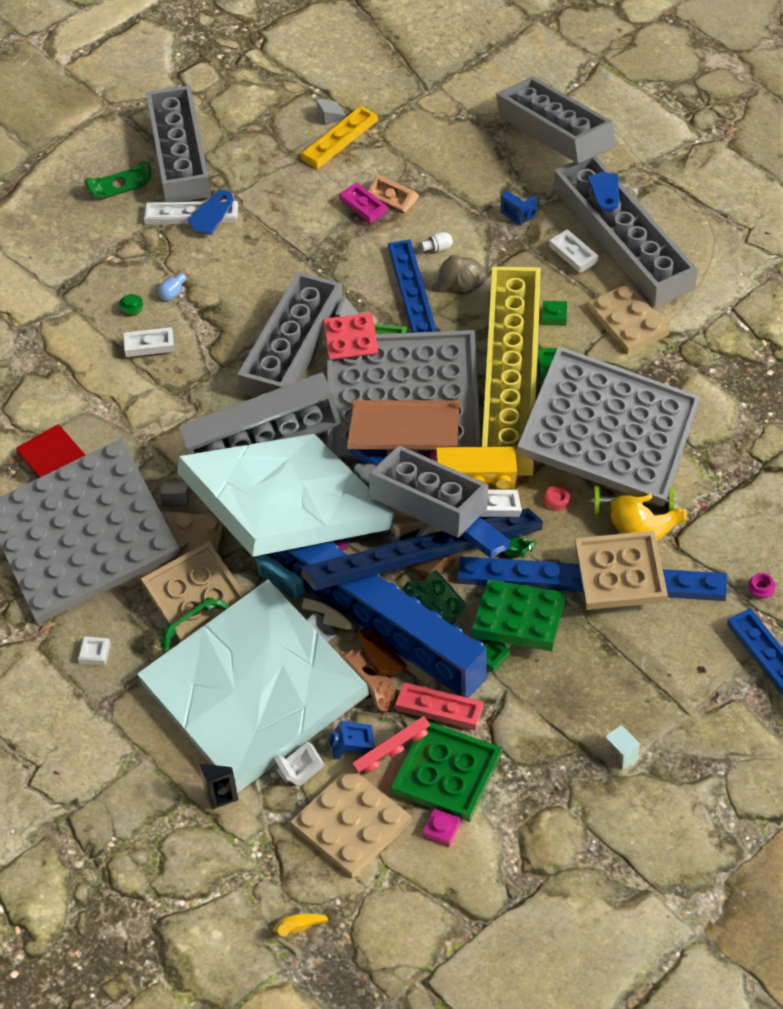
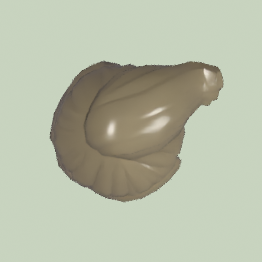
[432,255,487,293]

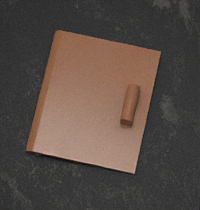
[347,400,460,456]

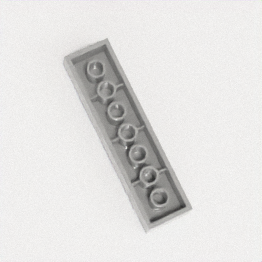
[554,156,697,307]

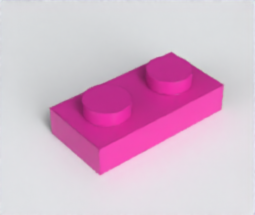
[339,182,387,224]

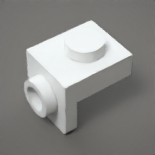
[275,742,326,786]

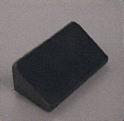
[199,764,239,809]

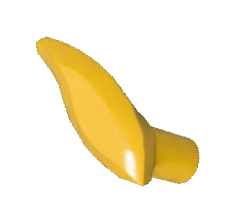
[272,914,328,937]

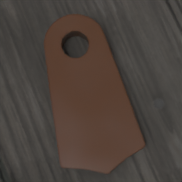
[357,629,407,677]

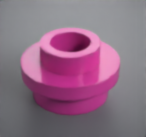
[748,573,775,598]

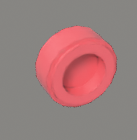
[543,485,570,511]

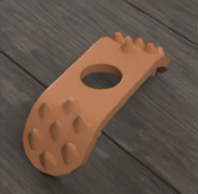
[339,648,397,711]

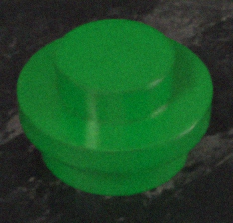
[119,294,143,316]

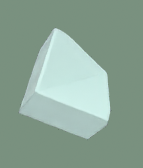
[606,726,640,769]

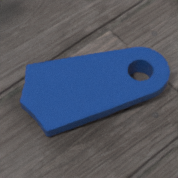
[588,172,619,212]
[188,190,234,236]

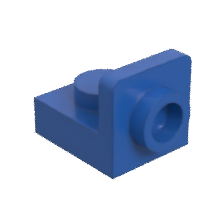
[500,191,537,226]
[329,721,375,759]

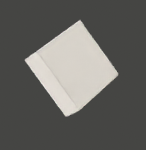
[78,636,111,666]

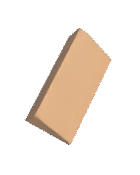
[368,174,419,213]

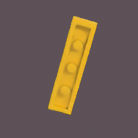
[300,106,378,170]

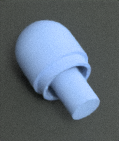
[158,272,187,301]

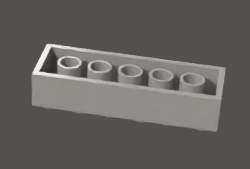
[496,76,616,164]
[146,85,211,202]
[237,271,343,398]
[179,372,341,455]

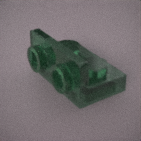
[402,570,467,625]

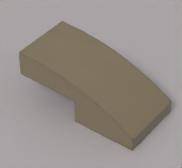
[302,598,360,630]

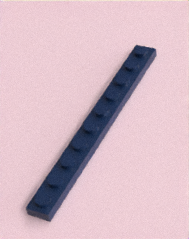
[301,508,543,590]

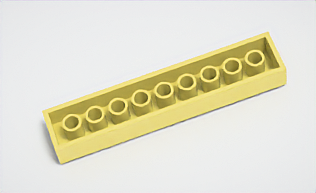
[482,267,541,476]

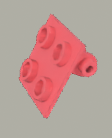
[324,313,379,360]

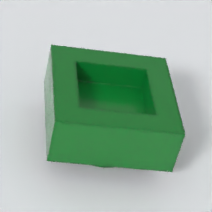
[542,300,567,326]
[482,640,510,674]

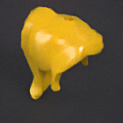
[610,493,687,541]

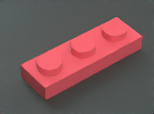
[395,682,483,731]
[353,716,430,774]

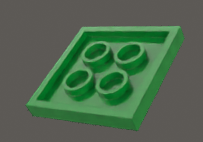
[471,579,567,652]
[391,721,502,822]

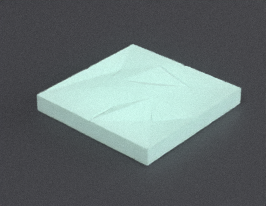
[177,434,394,557]
[137,580,369,793]

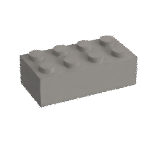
[369,445,488,538]

